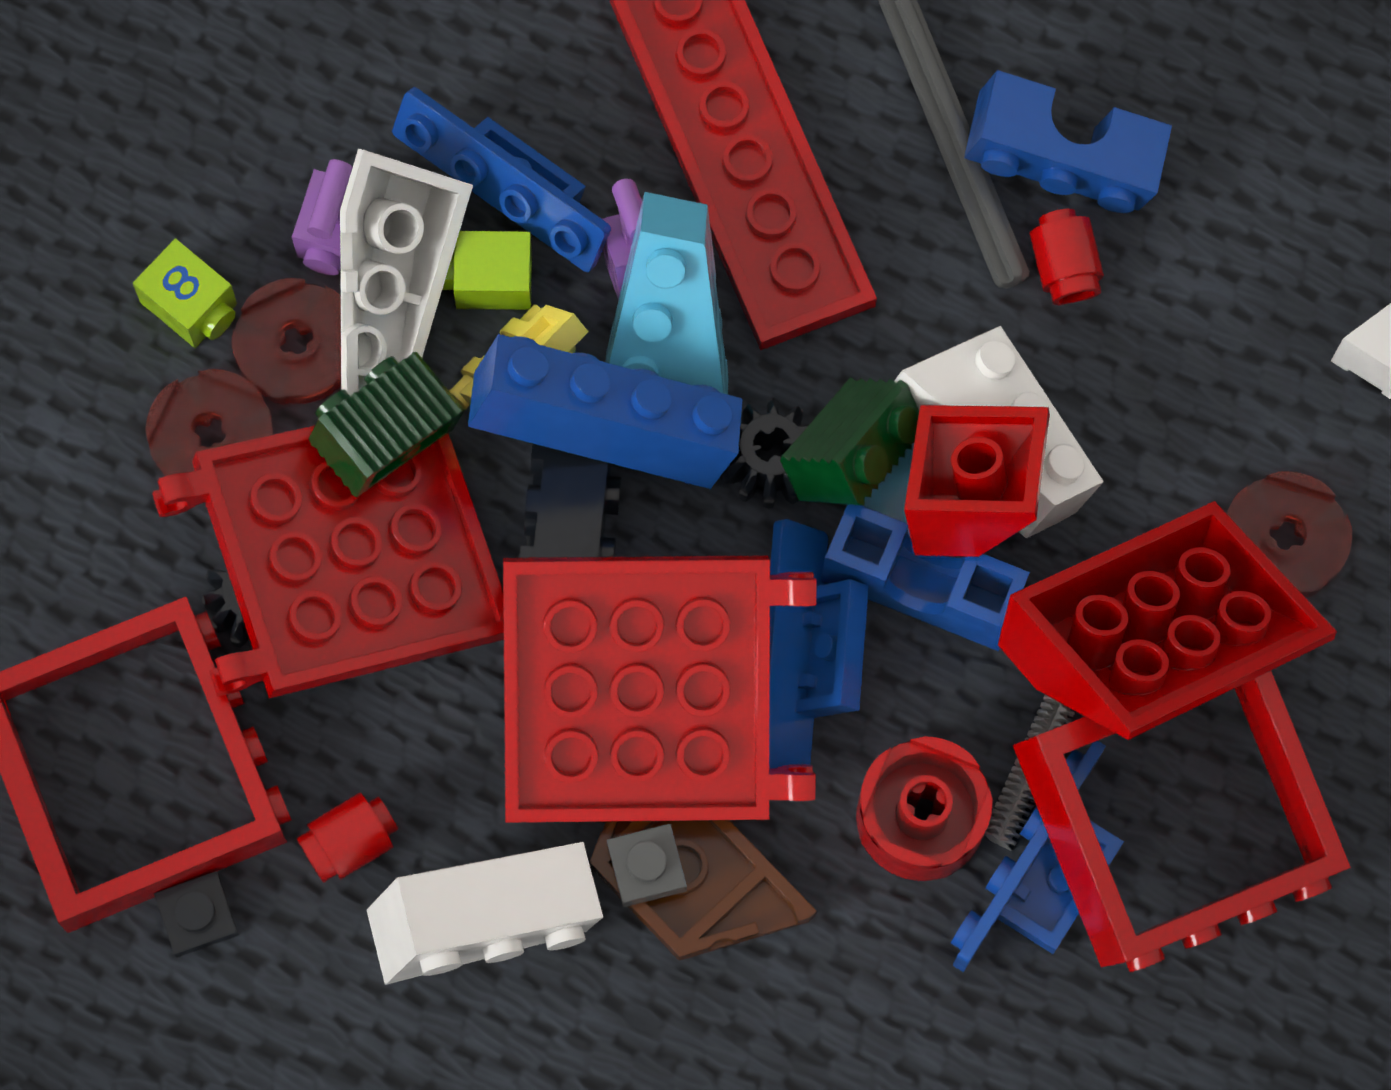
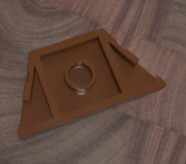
[589,820,817,961]

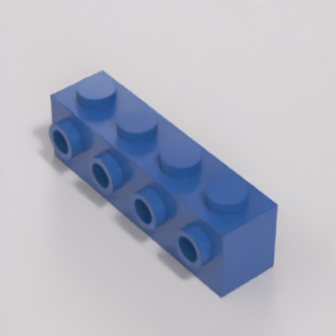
[468,334,742,489]

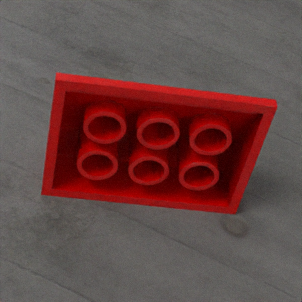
[998,501,1337,740]

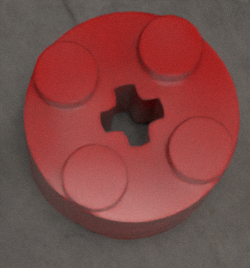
[856,736,993,881]

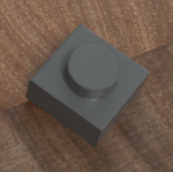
[607,824,687,907]

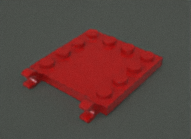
[152,425,504,699]
[503,555,817,823]

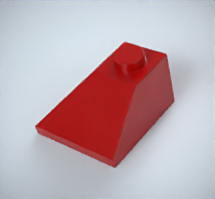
[904,405,1050,557]

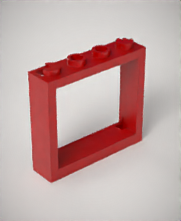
[0,597,292,933]
[1013,671,1351,973]

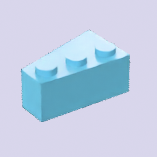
[605,192,729,395]

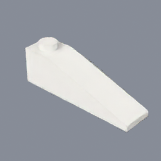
[340,149,473,396]

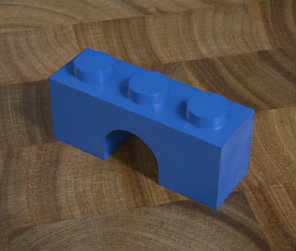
[964,70,1172,213]
[821,505,1030,652]

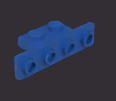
[392,87,611,272]
[769,519,869,769]
[951,741,1124,973]

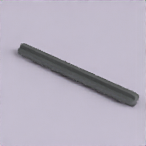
[878,0,1030,289]

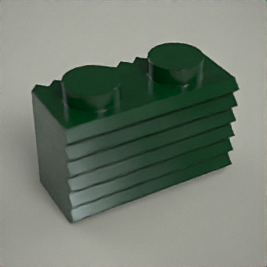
[309,352,465,497]
[780,377,919,506]

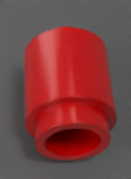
[1029,208,1104,305]
[296,792,399,883]

